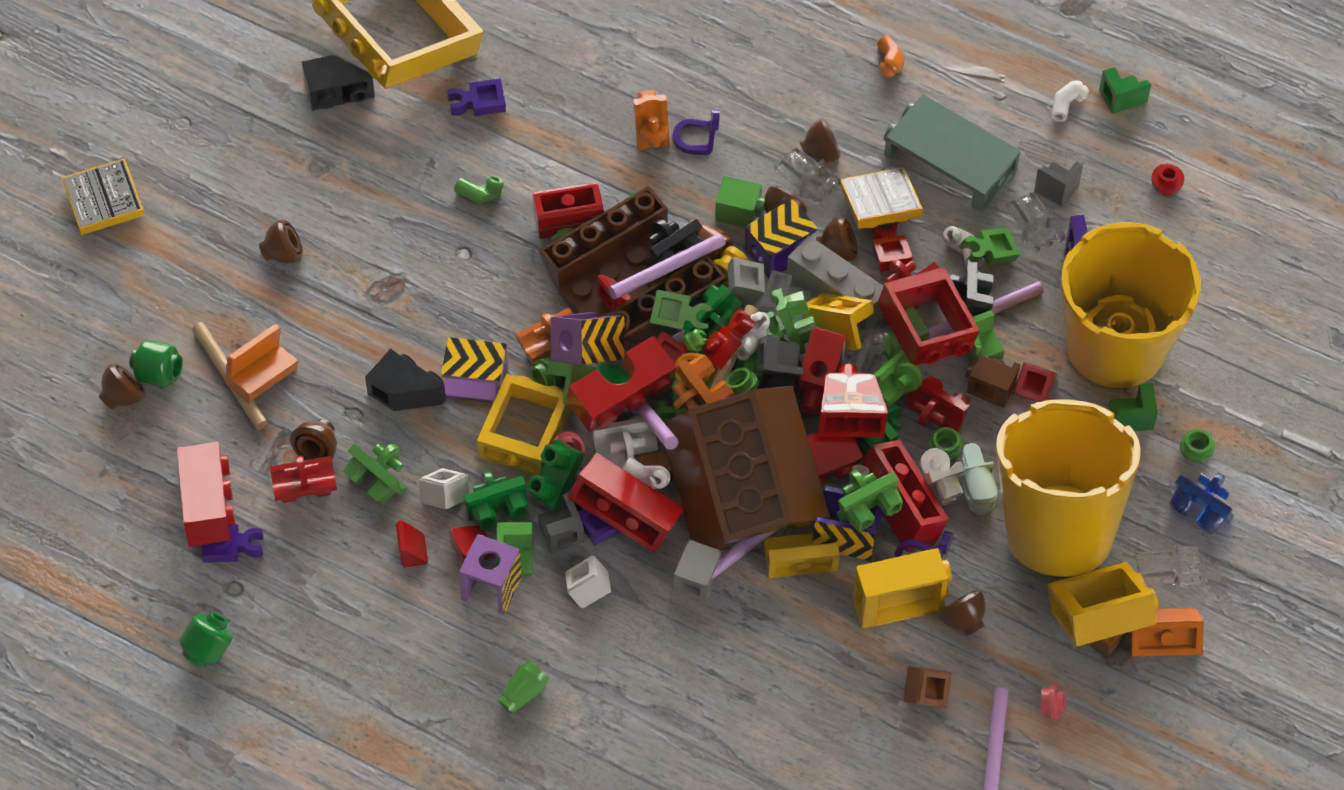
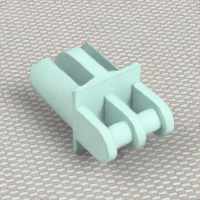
[958,443,998,515]

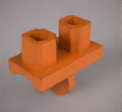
[633,90,670,152]
[516,308,572,364]
[673,355,734,411]

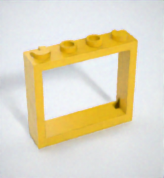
[312,0,483,89]

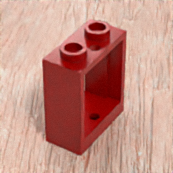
[878,267,980,366]

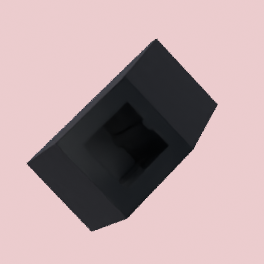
[301,55,375,111]
[365,349,446,411]

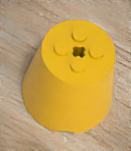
[1061,222,1201,388]
[996,399,1140,577]

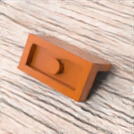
[225,324,298,403]
[1130,608,1204,656]

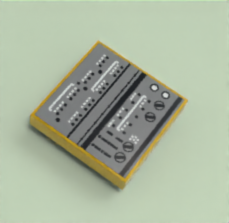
[62,158,145,235]
[841,167,922,229]

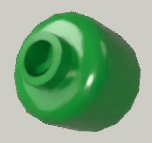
[129,340,183,387]
[179,612,233,667]

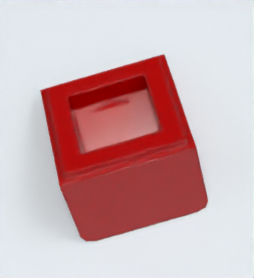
[597,274,631,311]
[1013,362,1057,402]
[396,520,428,568]
[449,525,495,564]

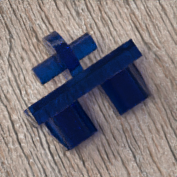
[1170,472,1234,534]

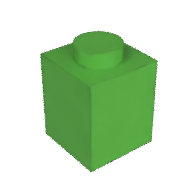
[715,176,765,227]

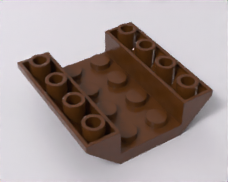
[539,186,726,341]
[665,386,831,551]

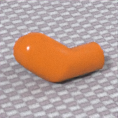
[877,35,905,78]

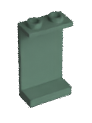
[884,94,1021,213]

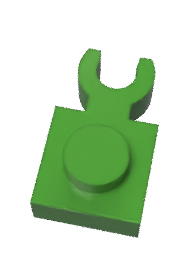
[959,227,1021,266]
[650,290,713,330]

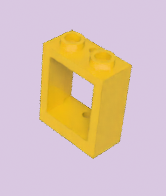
[477,373,571,475]
[852,548,952,629]
[1047,562,1159,647]

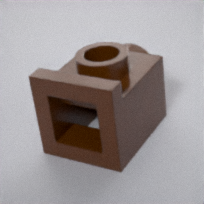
[965,354,1021,408]

